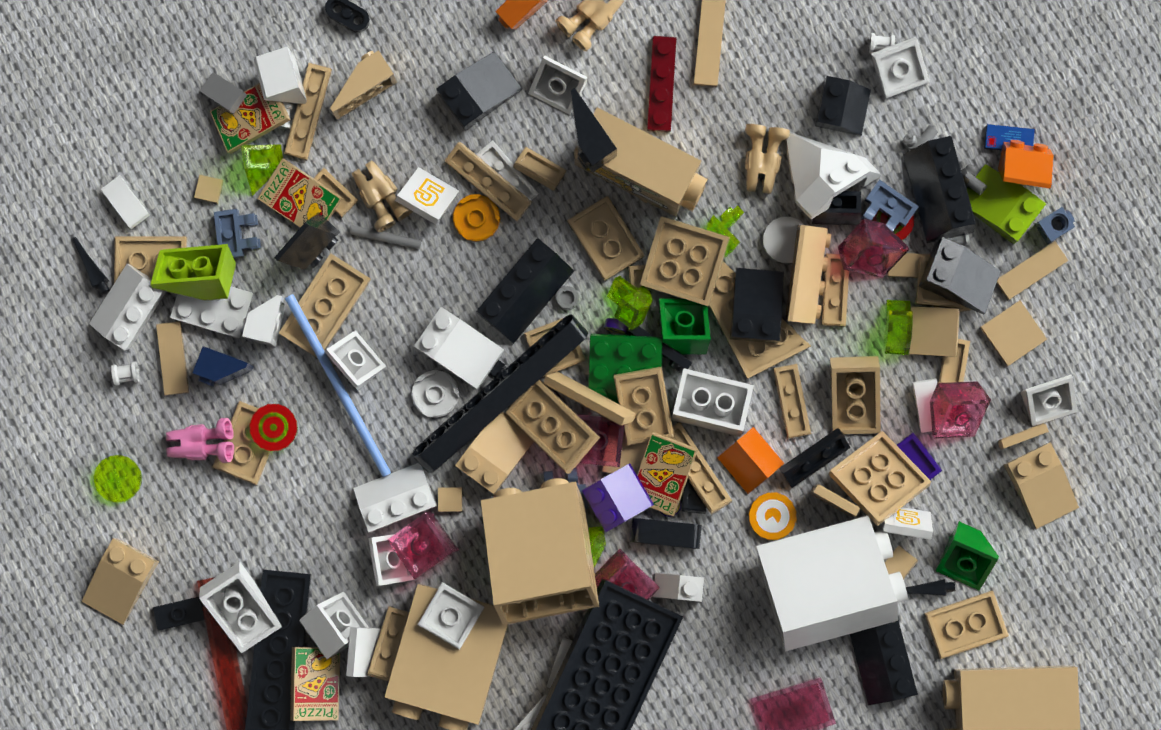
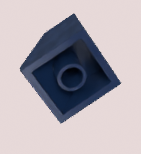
[192,346,254,387]

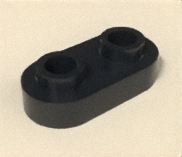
[325,0,370,32]

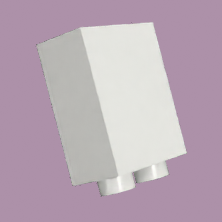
[756,515,908,652]

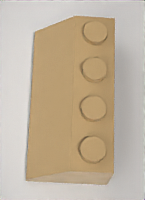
[785,225,831,324]

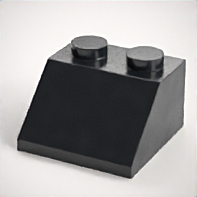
[815,76,871,136]

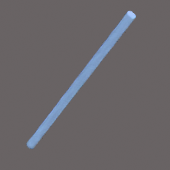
[285,294,391,477]

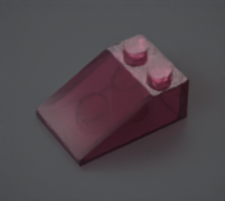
[750,676,836,730]

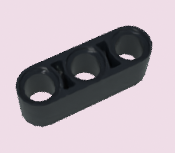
[630,518,702,549]

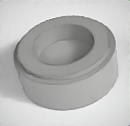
[555,286,579,310]

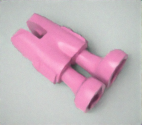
[166,418,234,463]

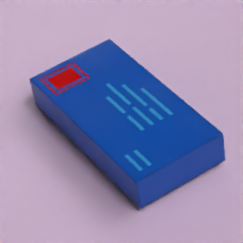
[984,124,1035,151]

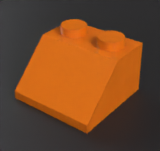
[998,140,1053,189]

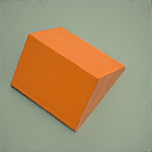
[717,427,784,494]

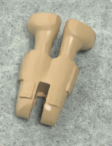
[555,0,624,52]
[745,124,790,194]
[352,160,413,232]

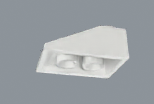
[414,307,504,390]
[199,561,281,653]

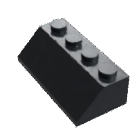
[903,136,976,243]
[476,238,574,344]
[850,620,918,705]

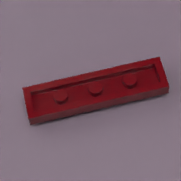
[647,36,677,132]

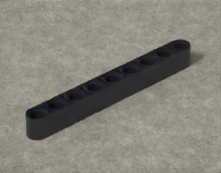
[412,314,588,473]

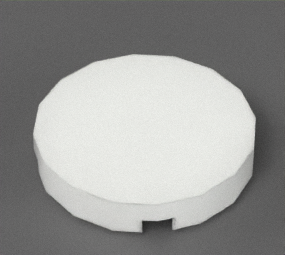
[763,217,804,264]
[411,370,459,418]

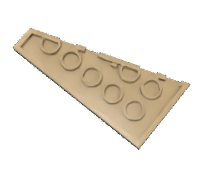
[709,262,811,379]

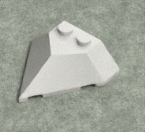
[786,132,881,219]

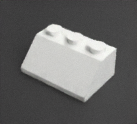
[89,263,167,351]
[671,368,754,437]
[353,463,438,533]

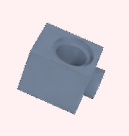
[1035,207,1075,245]

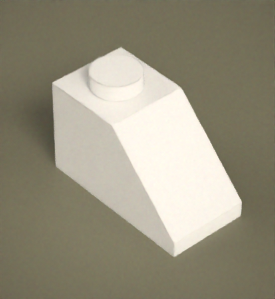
[653,573,704,602]

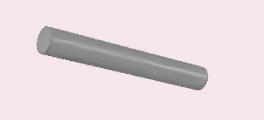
[350,225,422,250]

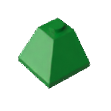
[659,299,711,355]
[936,521,999,591]

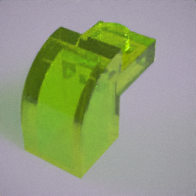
[706,205,744,260]
[607,276,652,330]
[884,300,913,355]

